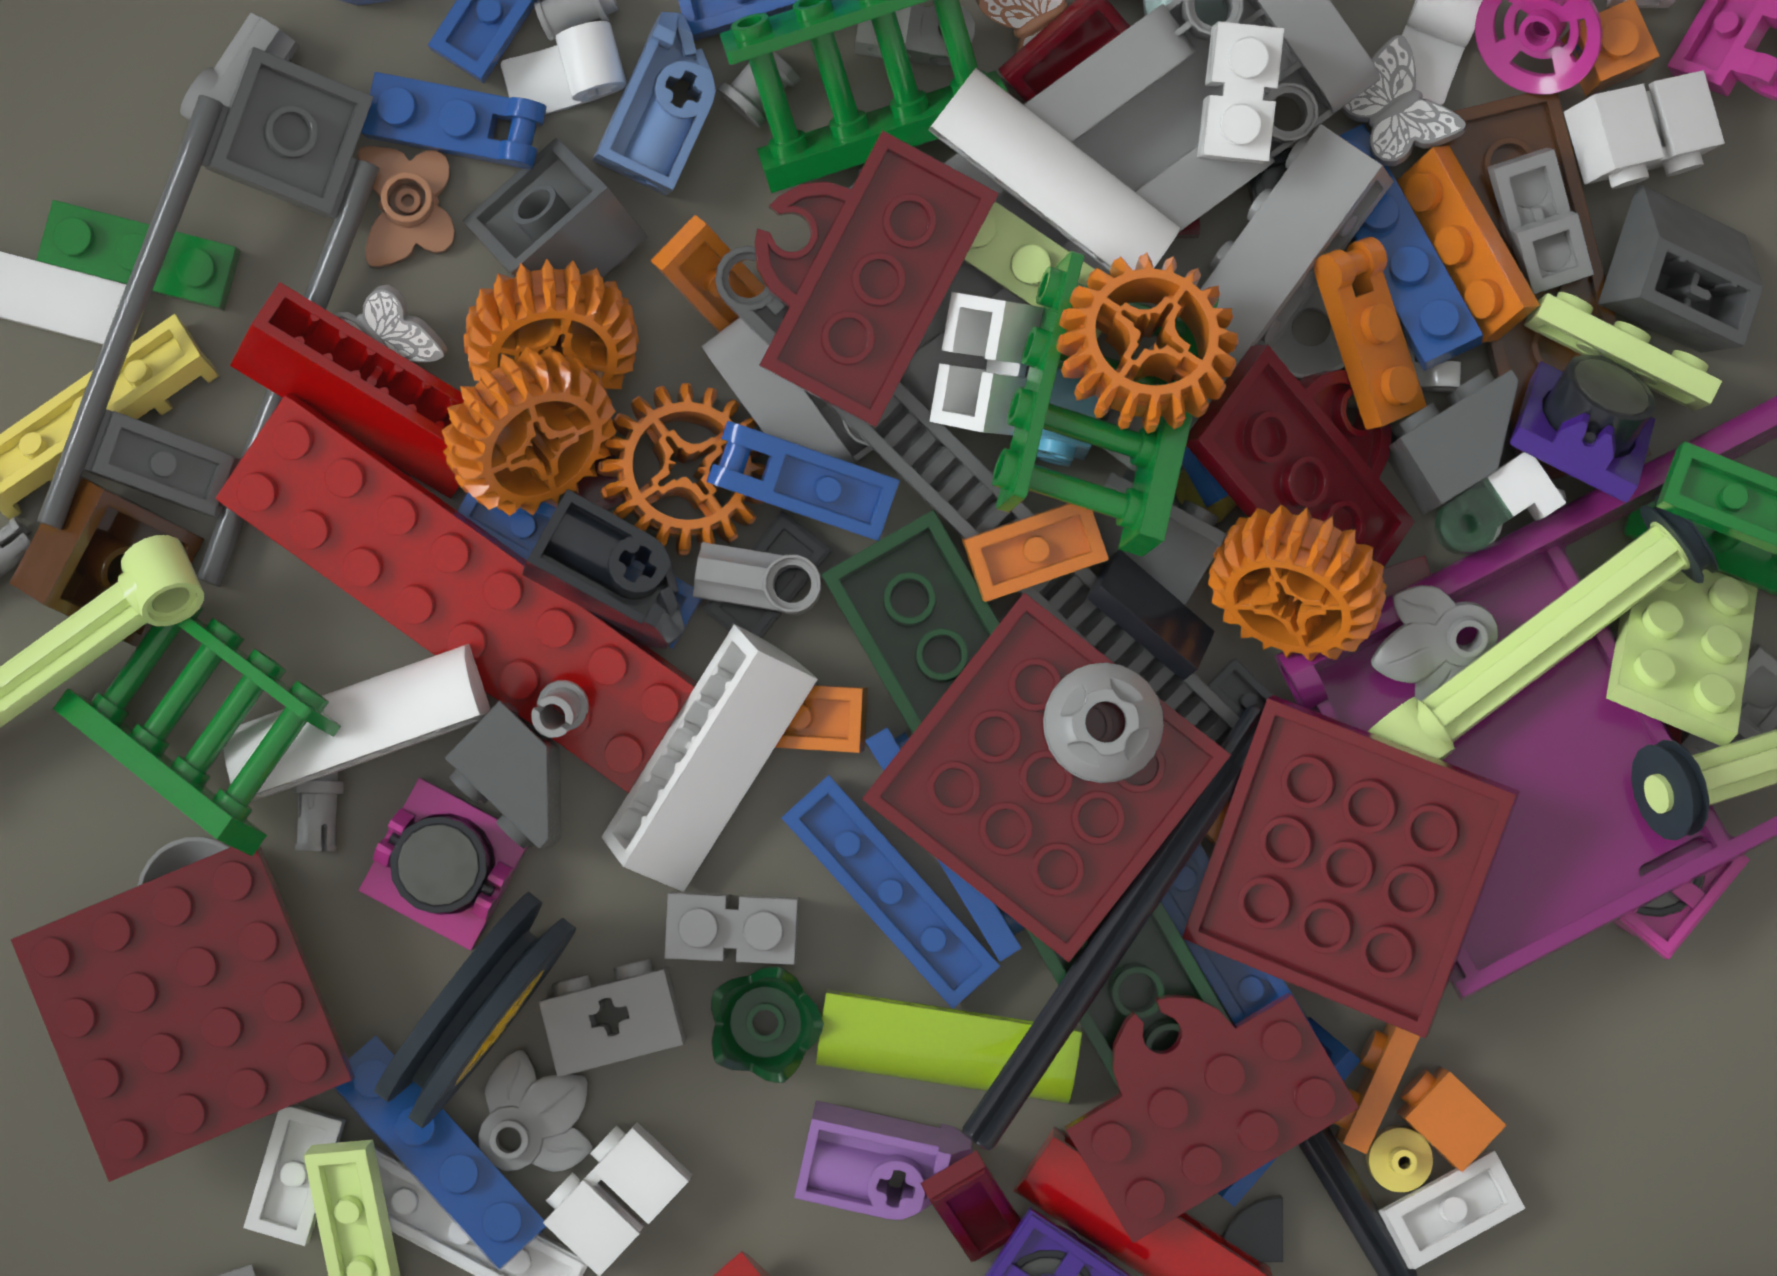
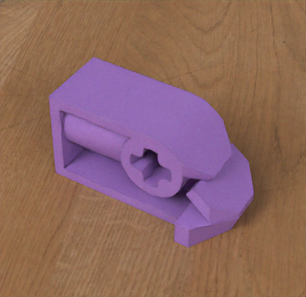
[794,1100,973,1220]

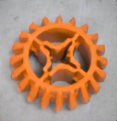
[1056,252,1239,434]
[463,259,639,392]
[441,346,617,516]
[597,383,766,557]
[1208,505,1387,662]

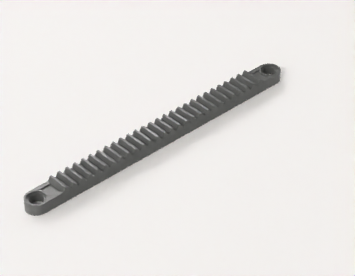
[715,245,1240,801]

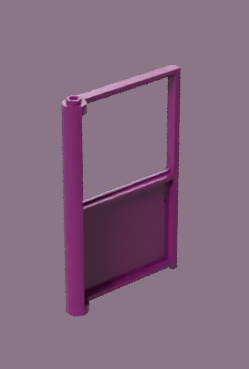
[1275,396,1777,1001]

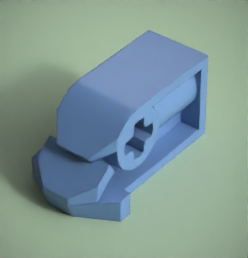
[592,12,716,196]

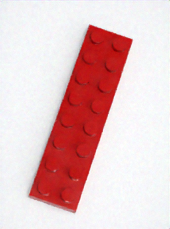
[215,393,697,793]

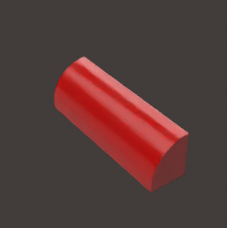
[230,282,464,499]
[1013,1126,1272,1276]

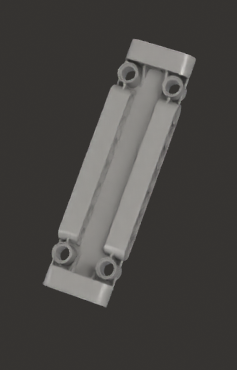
[701,0,1380,464]

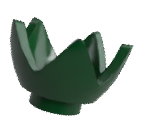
[711,967,824,1083]

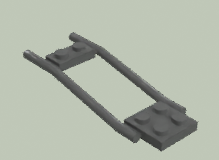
[37,47,380,587]

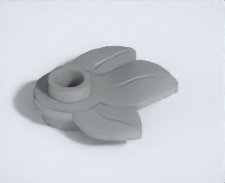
[1371,585,1498,701]
[478,1050,593,1172]

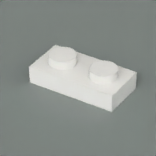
[243,1104,346,1246]
[1378,1151,1525,1269]

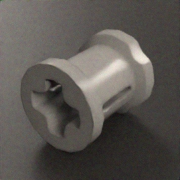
[717,51,801,128]

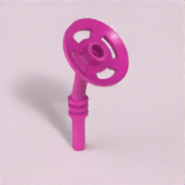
[1475,0,1603,94]

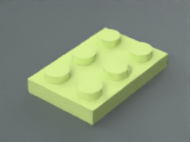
[1606,569,1758,746]

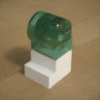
[1434,452,1566,554]

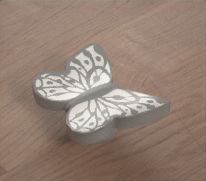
[1340,35,1466,166]
[334,285,448,363]

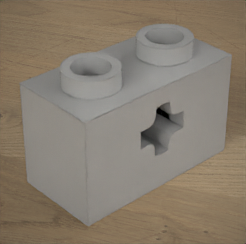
[539,958,687,1077]

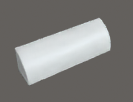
[929,68,1180,271]
[601,624,818,892]
[223,644,491,801]

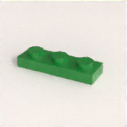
[36,200,241,311]

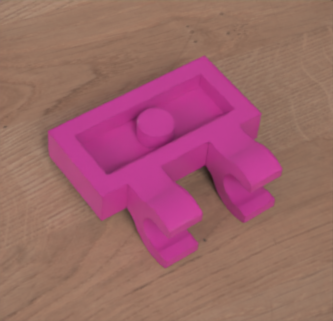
[1667,0,1777,101]

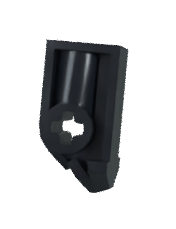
[522,489,685,649]

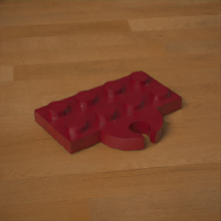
[754,130,999,427]
[1186,344,1415,567]
[1064,992,1359,1243]

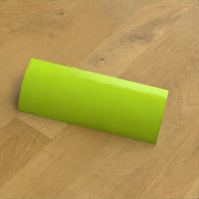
[816,989,1082,1104]

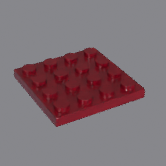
[862,593,1231,962]
[1182,695,1520,1038]
[10,846,355,1182]

